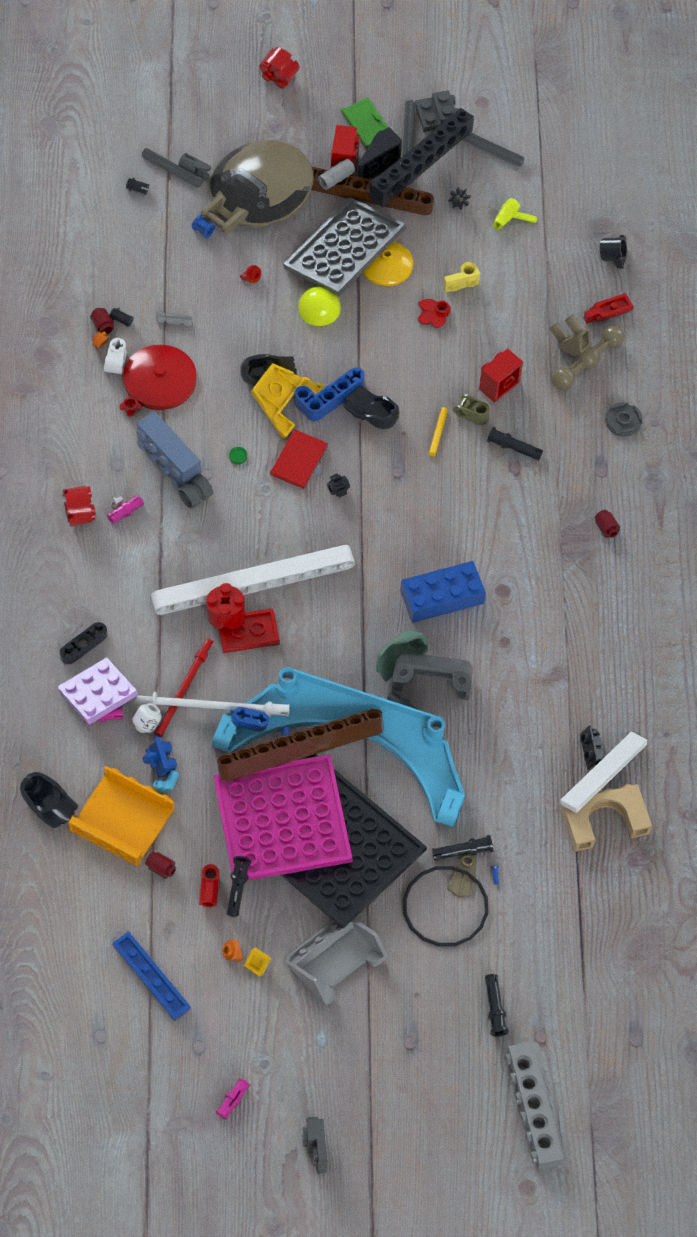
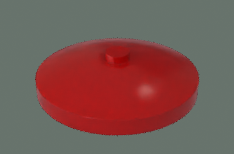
[123,345,197,410]

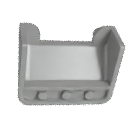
[285,919,388,1005]

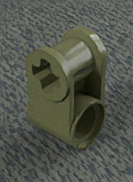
[453,394,490,425]

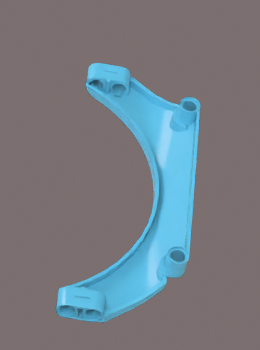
[211,667,465,828]

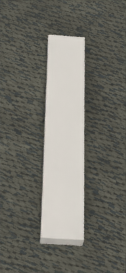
[561,731,647,813]

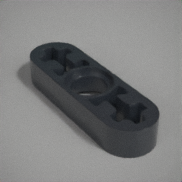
[60,622,107,664]

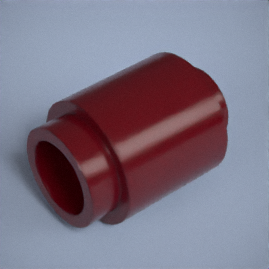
[90,308,114,334]
[595,510,620,538]
[145,851,176,879]

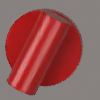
[240,265,261,283]

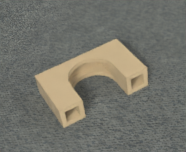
[561,784,652,852]

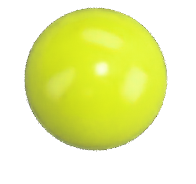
[298,287,341,326]

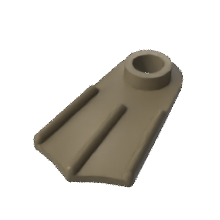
[448,854,477,897]

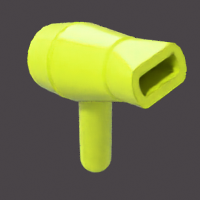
[493,198,537,230]

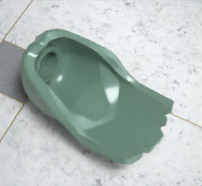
[376,630,429,682]

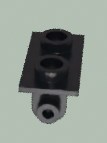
[580,725,604,769]

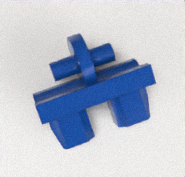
[142,737,177,778]

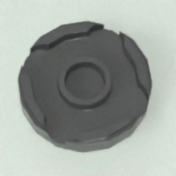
[605,402,643,437]

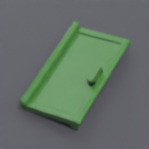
[341,97,388,150]

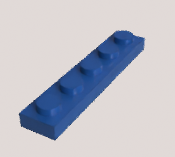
[112,931,191,1021]

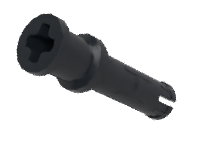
[487,427,543,461]
[432,835,493,861]
[227,856,251,917]
[485,974,509,1037]

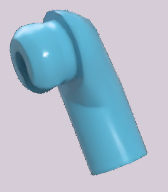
[153,770,179,794]

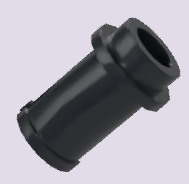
[126,177,150,195]
[110,308,134,327]

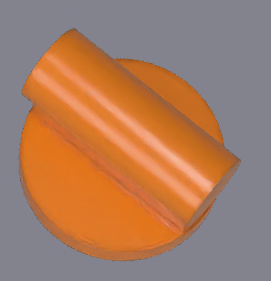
[222,940,243,962]

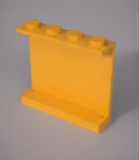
[68,766,175,867]

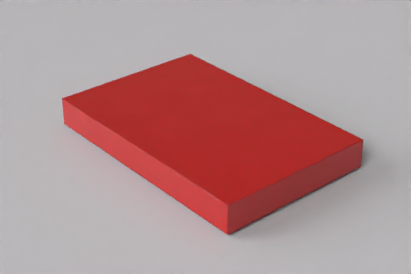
[270,429,328,489]
[218,608,280,653]

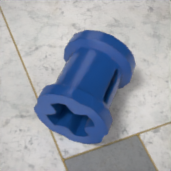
[192,215,215,238]

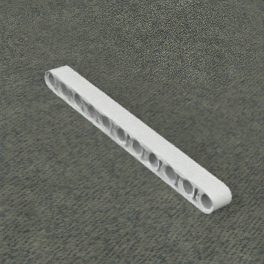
[150,545,356,615]

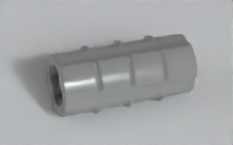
[318,159,355,190]

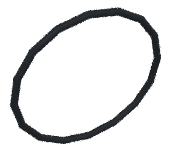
[403,866,489,947]

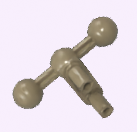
[549,314,624,390]

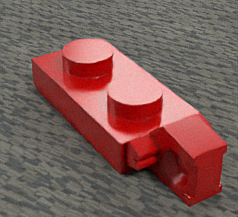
[583,293,634,324]

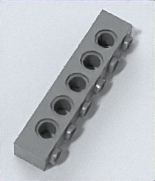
[505,1041,564,1170]

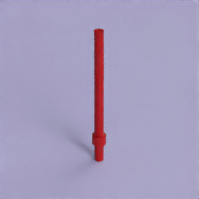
[155,638,213,737]

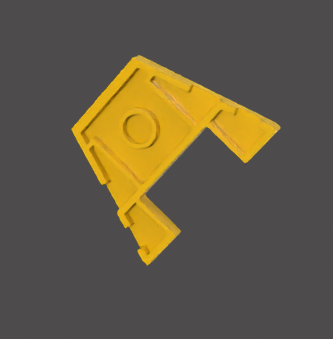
[250,363,324,439]

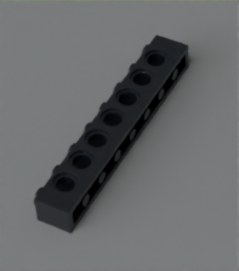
[369,108,474,207]

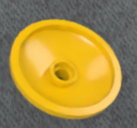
[363,241,413,286]

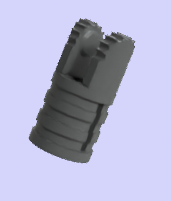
[178,153,211,180]

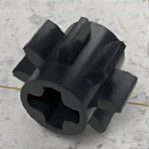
[448,187,471,210]
[327,473,350,498]

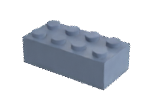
[136,411,201,488]

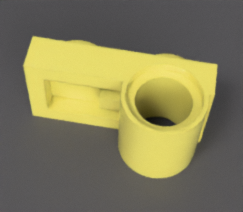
[443,262,480,293]

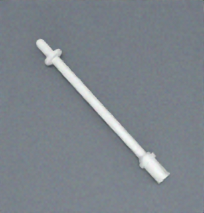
[134,692,290,717]

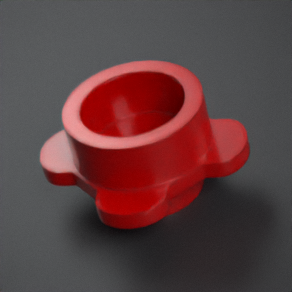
[119,397,142,417]

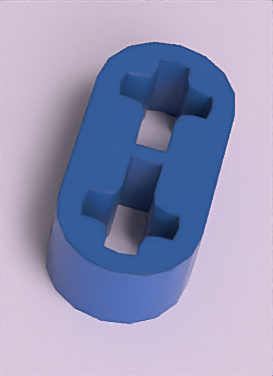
[231,707,269,732]

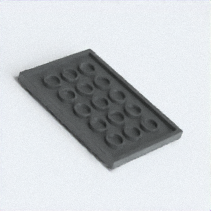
[283,197,406,296]

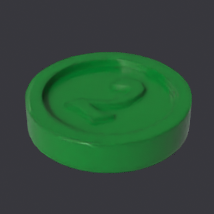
[229,447,247,464]

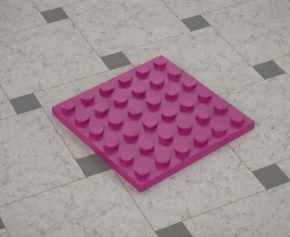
[214,754,353,881]

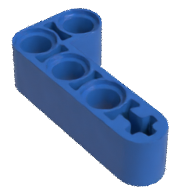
[294,367,365,421]

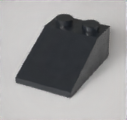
[358,127,402,180]

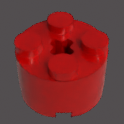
[259,47,300,89]
[63,485,96,527]
[206,583,245,629]

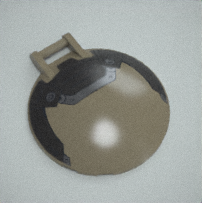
[201,140,314,234]

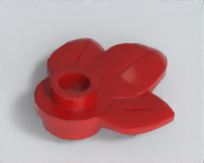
[418,299,451,328]

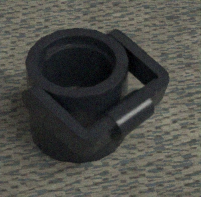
[600,235,627,269]

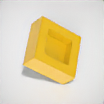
[244,947,272,977]

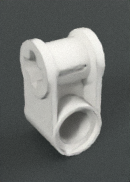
[104,338,127,375]

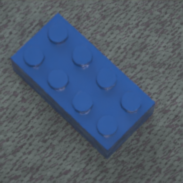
[400,561,486,623]

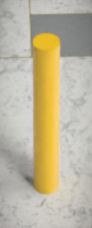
[428,407,448,457]

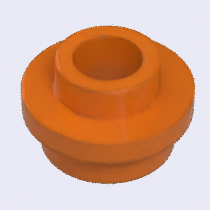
[92,332,109,349]

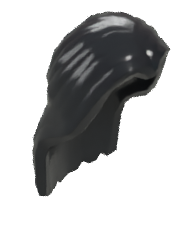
[240,354,297,386]
[343,386,400,429]
[20,772,78,828]

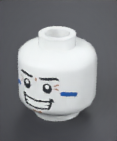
[132,703,162,733]

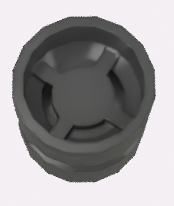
[178,474,214,509]

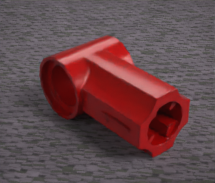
[199,864,220,908]

